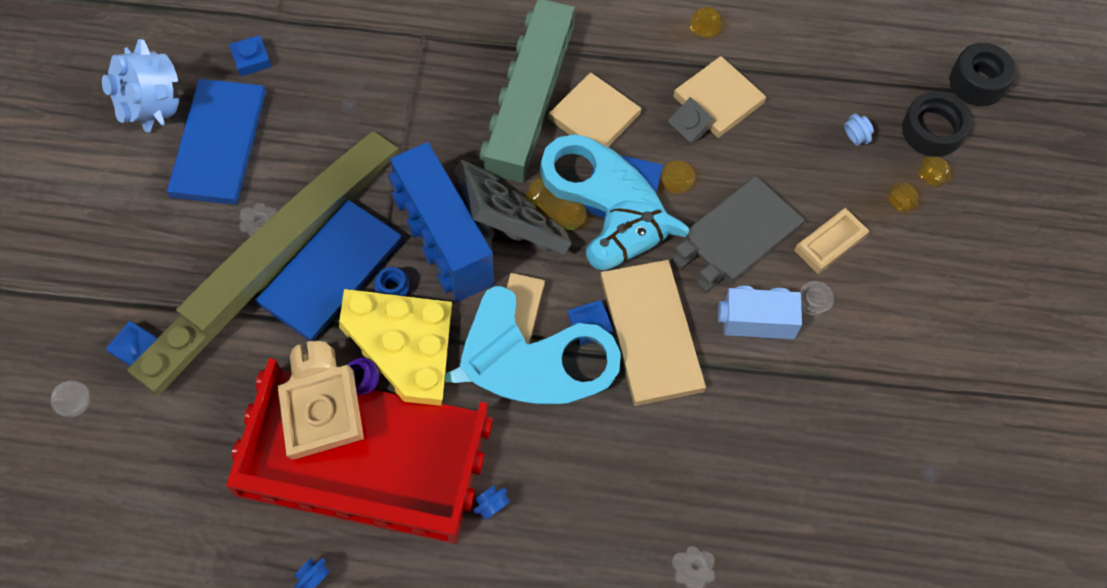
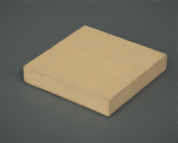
[673,56,766,138]
[549,72,641,147]

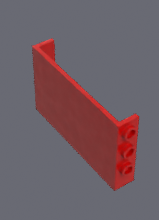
[226,358,494,544]

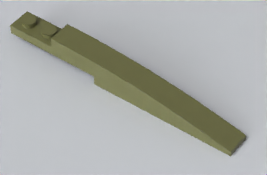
[127,131,399,396]

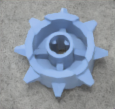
[102,39,179,133]

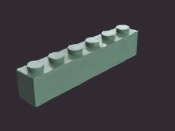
[480,0,575,184]

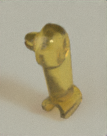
[526,178,587,230]

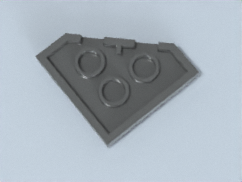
[454,159,572,254]

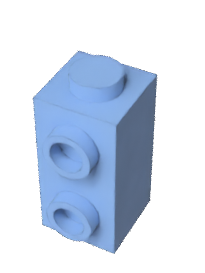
[718,286,802,339]

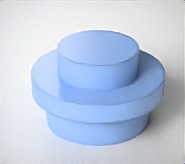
[844,113,874,146]

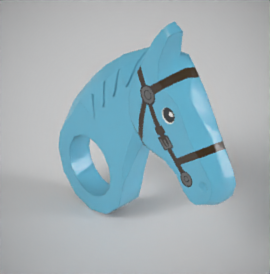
[540,134,689,271]

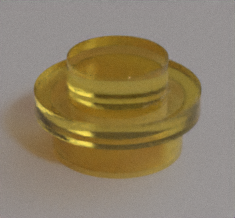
[690,7,722,38]
[918,157,952,187]
[661,161,695,194]
[887,182,919,214]

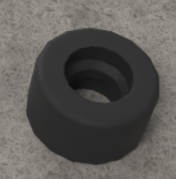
[949,43,1016,106]

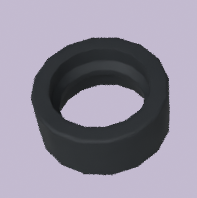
[902,92,971,157]

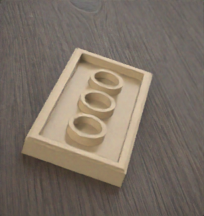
[600,260,706,406]

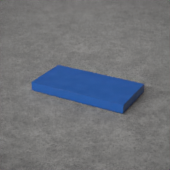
[167,79,266,205]
[256,200,403,341]

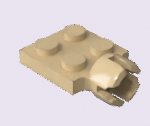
[278,341,364,460]

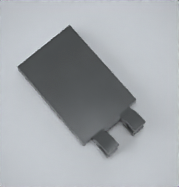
[672,176,805,294]

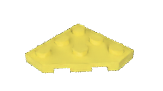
[339,289,452,406]

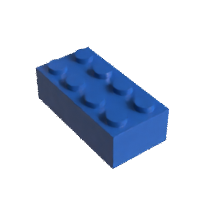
[388,142,494,303]

